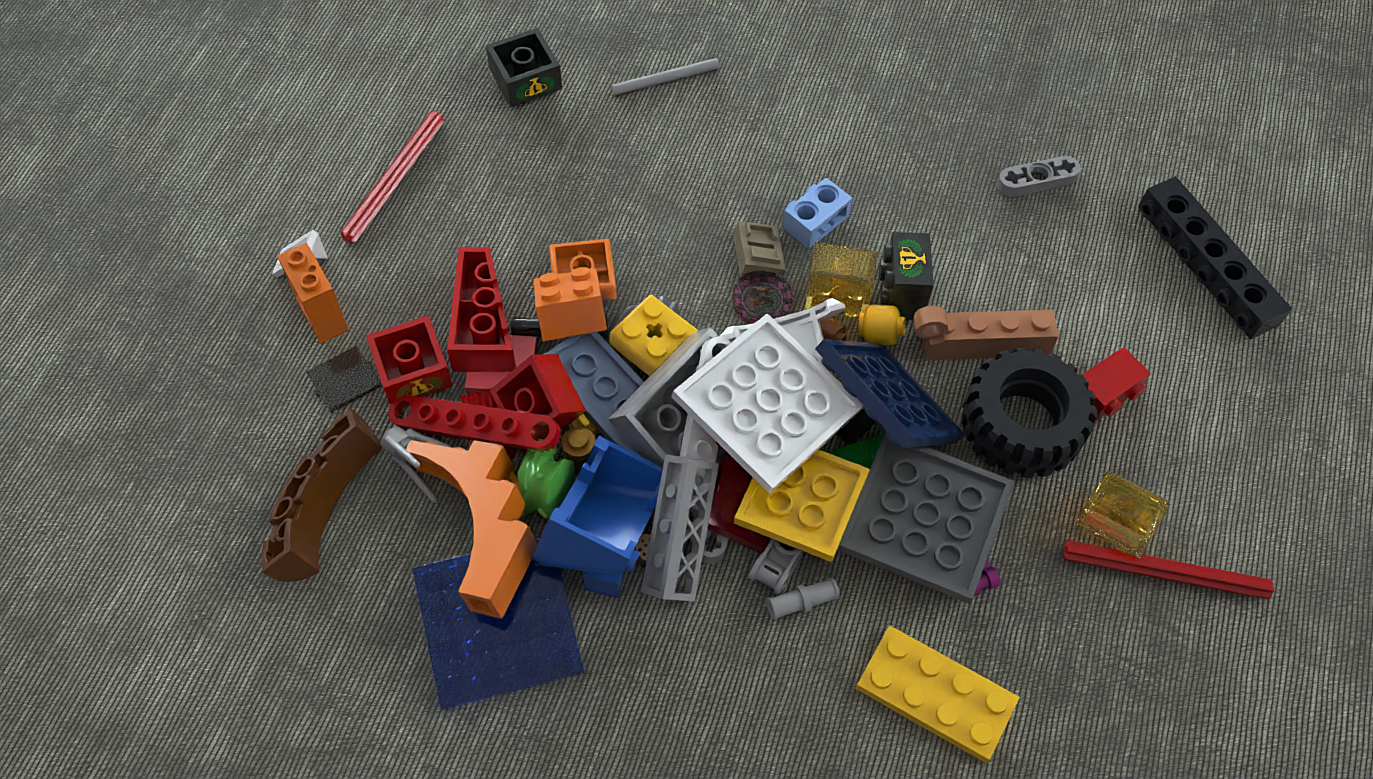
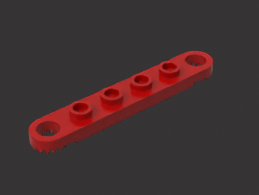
[388,395,562,452]

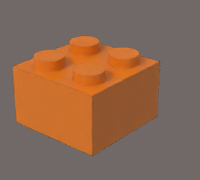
[534,267,607,341]

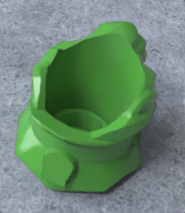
[517,438,576,522]

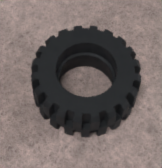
[961,348,1097,478]

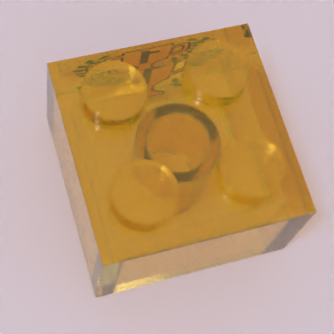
[805,242,878,317]

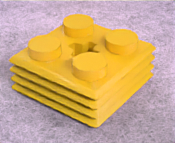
[609,295,698,376]

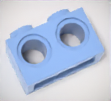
[783,178,852,249]

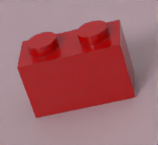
[1082,346,1151,421]

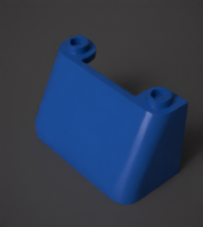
[531,436,663,576]

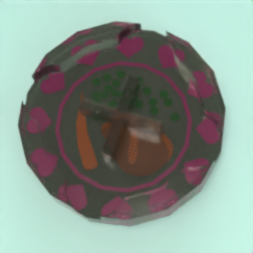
[732,271,793,324]

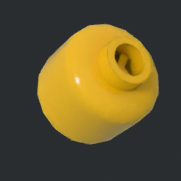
[858,305,906,346]

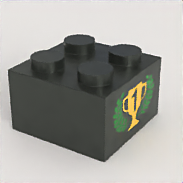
[486,28,562,107]
[879,232,934,320]

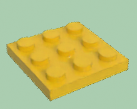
[734,450,870,562]

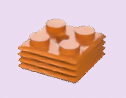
[549,239,617,301]

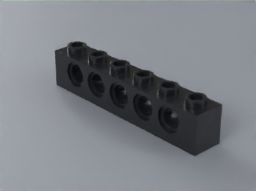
[1138,176,1292,340]

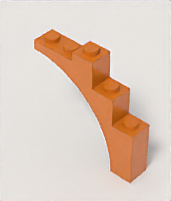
[406,440,538,619]

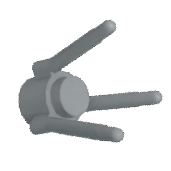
[381,427,451,503]

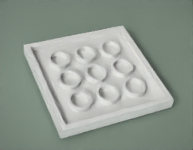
[671,314,864,494]

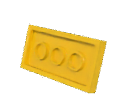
[855,625,1020,764]

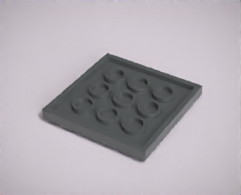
[837,431,1014,604]

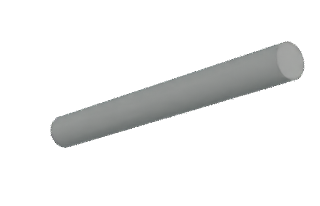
[611,58,719,96]

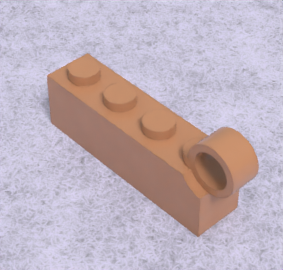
[913,306,1059,360]

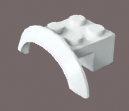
[719,299,845,375]

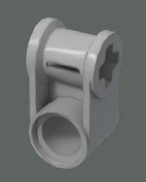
[748,539,803,596]

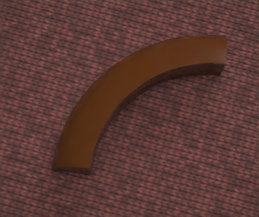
[262,408,382,582]

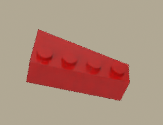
[447,247,516,372]

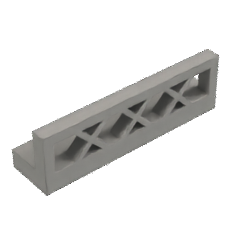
[641,454,719,602]

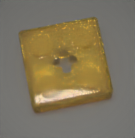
[1076,471,1170,558]

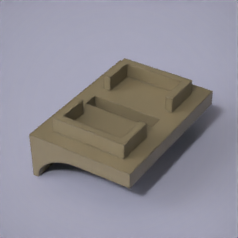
[733,221,786,277]

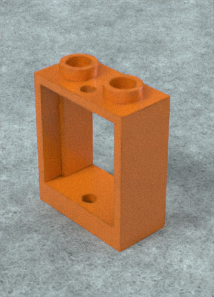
[277,243,349,344]

